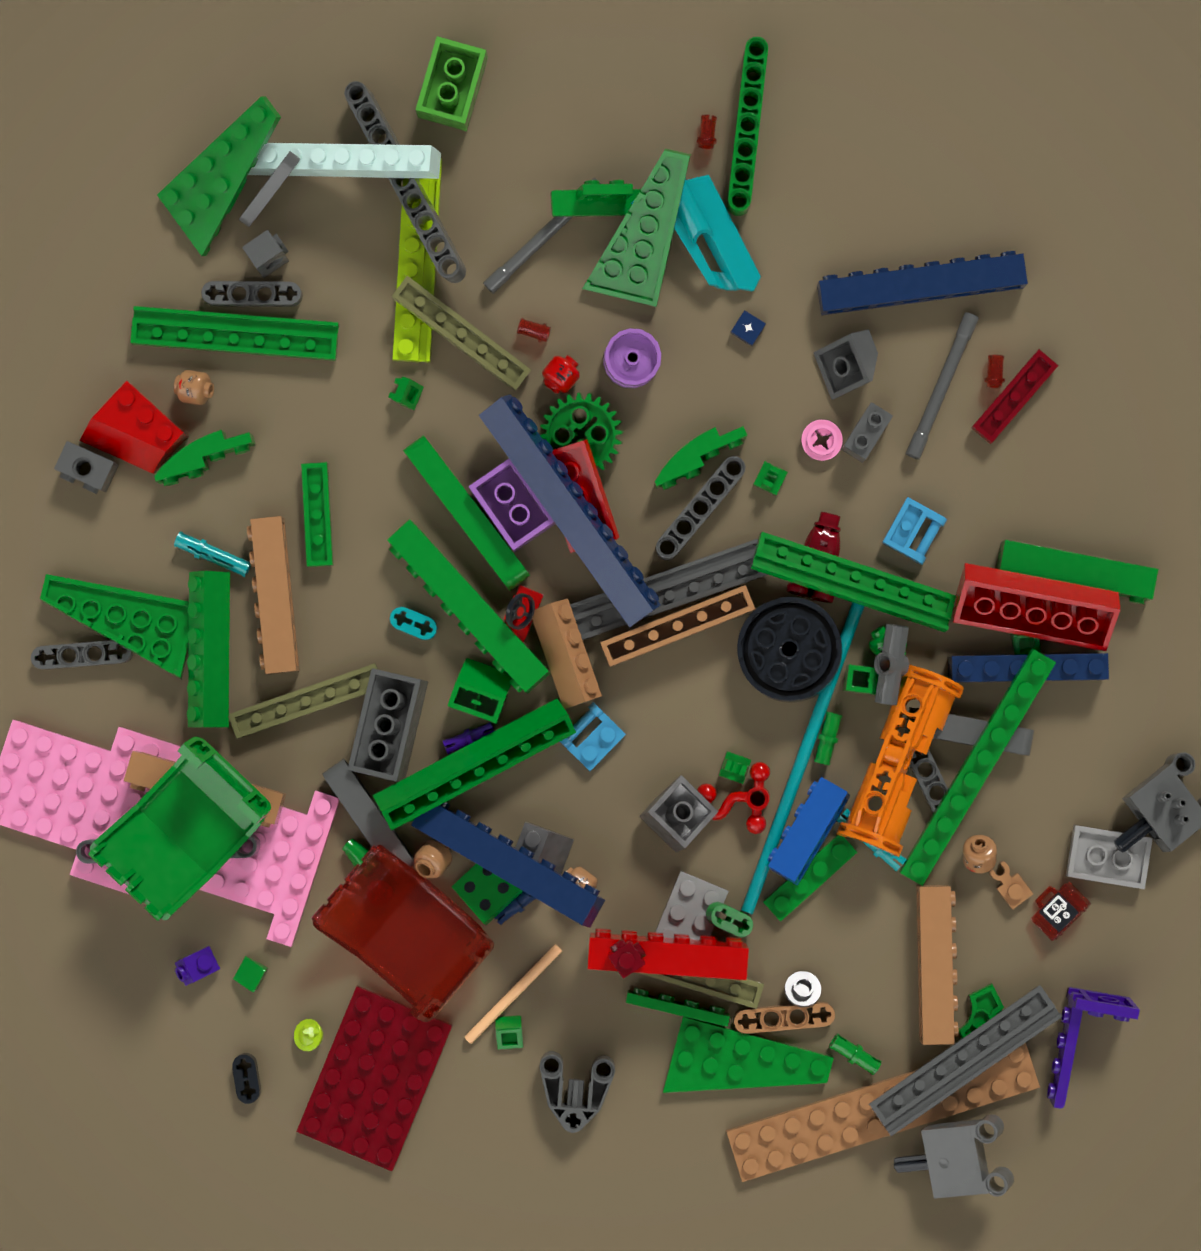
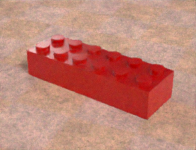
[953,563,1121,651]
[587,928,749,980]

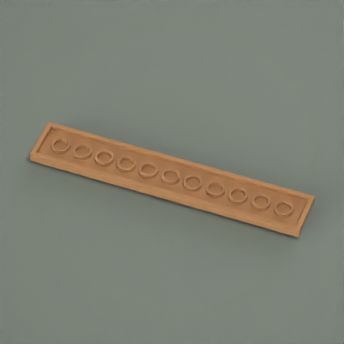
[726,1043,1040,1182]

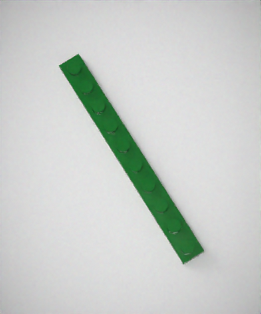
[899,648,1056,886]

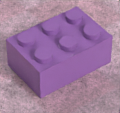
[469,459,556,553]

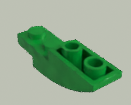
[654,426,747,490]
[154,430,256,486]

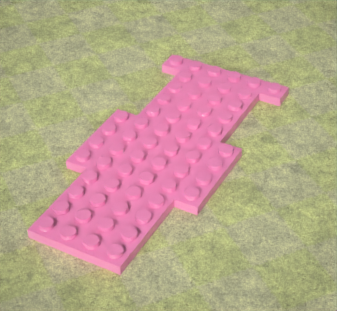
[0,720,340,947]

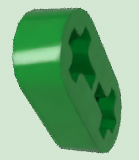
[706,902,753,937]

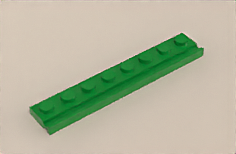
[130,306,339,361]
[750,532,956,633]

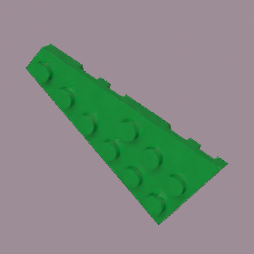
[157,96,281,256]
[582,149,691,307]
[40,574,189,680]
[663,1016,834,1093]

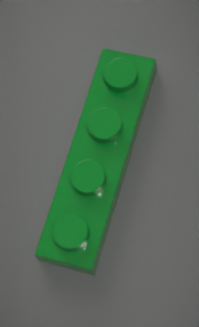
[301,462,334,567]
[763,835,858,922]
[625,987,730,1027]

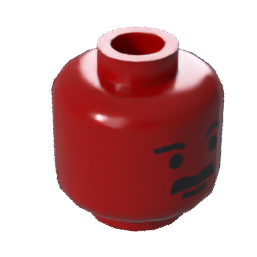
[542,355,580,394]

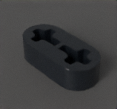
[232,1053,261,1104]

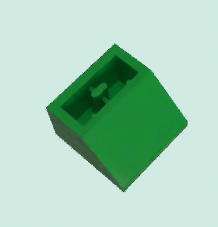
[447,658,512,724]

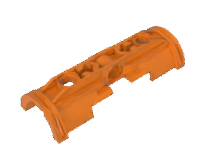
[836,665,964,857]

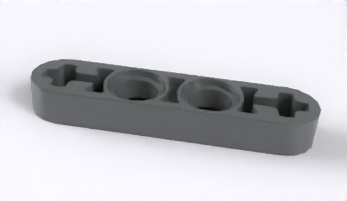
[239,151,300,227]
[201,281,303,307]
[31,640,133,670]
[909,750,948,813]

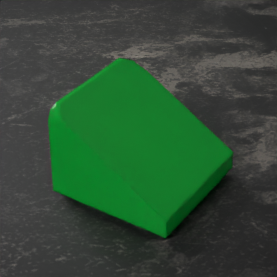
[1010,633,1040,655]
[233,956,268,993]
[495,1015,524,1050]

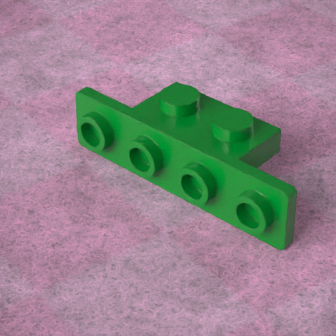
[550,180,641,217]

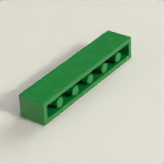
[996,540,1159,604]
[187,571,230,728]

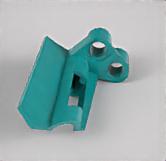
[631,175,761,291]

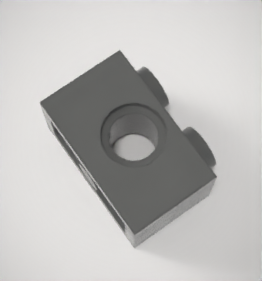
[242,230,289,278]
[841,402,893,463]
[54,441,119,494]

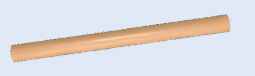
[464,944,562,1044]

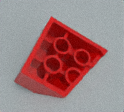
[79,381,189,474]

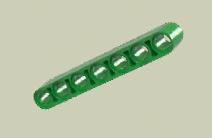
[727,36,768,216]
[403,435,530,591]

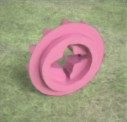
[801,420,843,461]

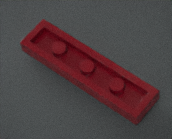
[971,349,1059,444]

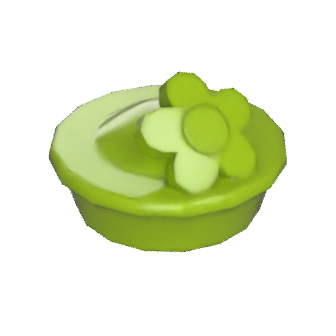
[294,1019,323,1051]

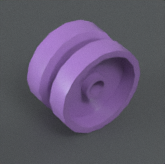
[603,328,661,389]

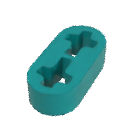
[390,607,438,640]

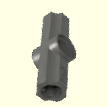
[874,624,909,705]

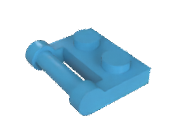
[882,497,947,565]
[560,702,626,771]

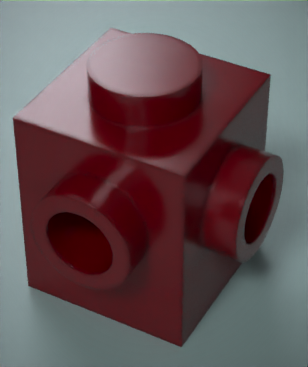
[608,939,646,979]

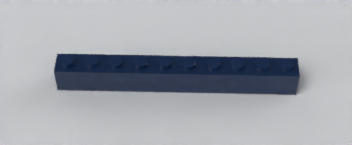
[479,394,661,627]

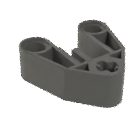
[540,1051,615,1133]

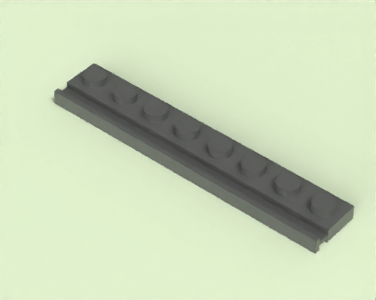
[570,539,768,640]
[869,985,1062,1136]

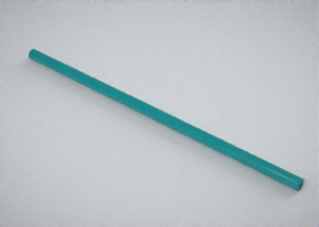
[741,602,865,914]

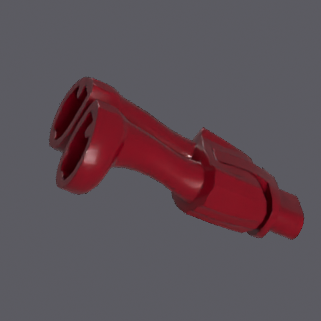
[786,512,841,603]

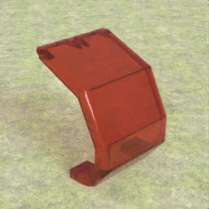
[311,845,494,1022]

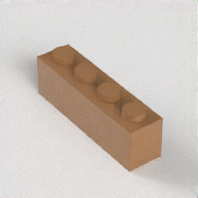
[532,598,602,709]

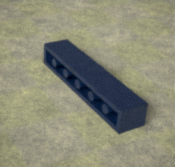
[948,653,1109,683]

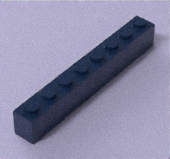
[817,251,1028,316]
[411,802,605,928]

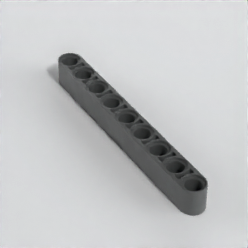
[344,81,466,283]

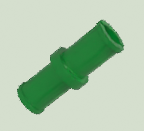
[814,711,843,766]
[829,1033,882,1075]

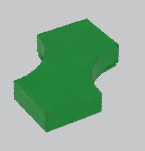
[959,983,1004,1039]

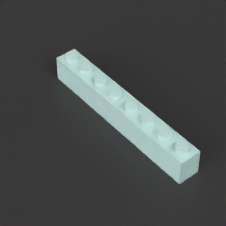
[248,143,441,179]

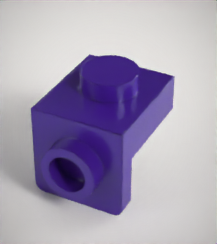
[175,946,220,986]

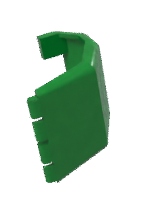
[88,737,271,921]

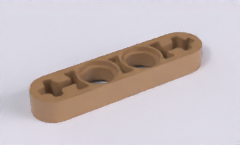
[733,1002,835,1034]

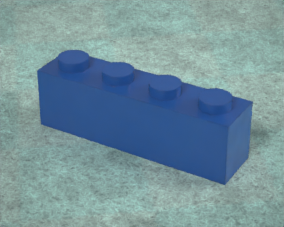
[768,777,850,886]

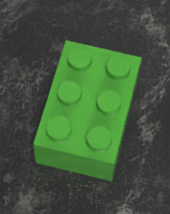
[416,36,488,131]

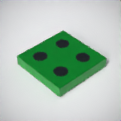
[452,864,523,925]

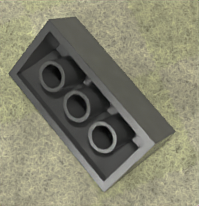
[348,668,428,782]

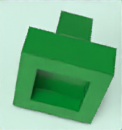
[388,376,424,410]
[753,461,788,496]
[718,751,751,784]

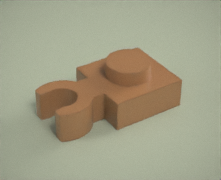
[989,861,1033,910]

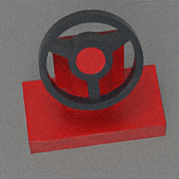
[504,585,544,642]

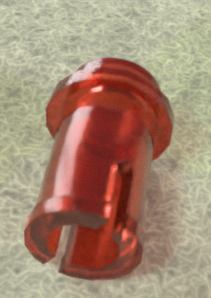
[696,114,717,149]
[517,318,551,343]
[985,355,1005,388]

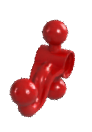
[697,762,770,834]

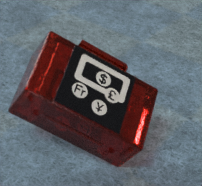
[1031,882,1091,941]

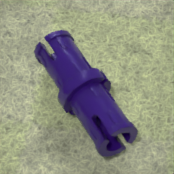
[443,722,494,755]

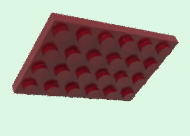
[296,985,453,1171]

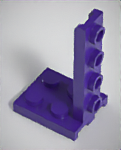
[1047,987,1140,1109]

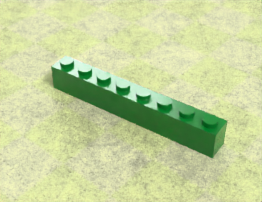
[387,519,550,694]
[373,698,576,831]

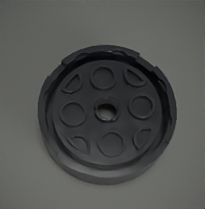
[737,597,842,703]

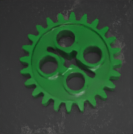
[540,392,624,470]

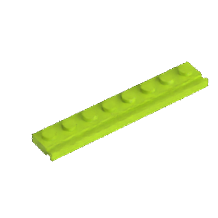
[393,158,442,363]

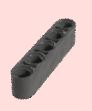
[655,456,746,560]
[905,707,1034,756]
[322,759,414,878]

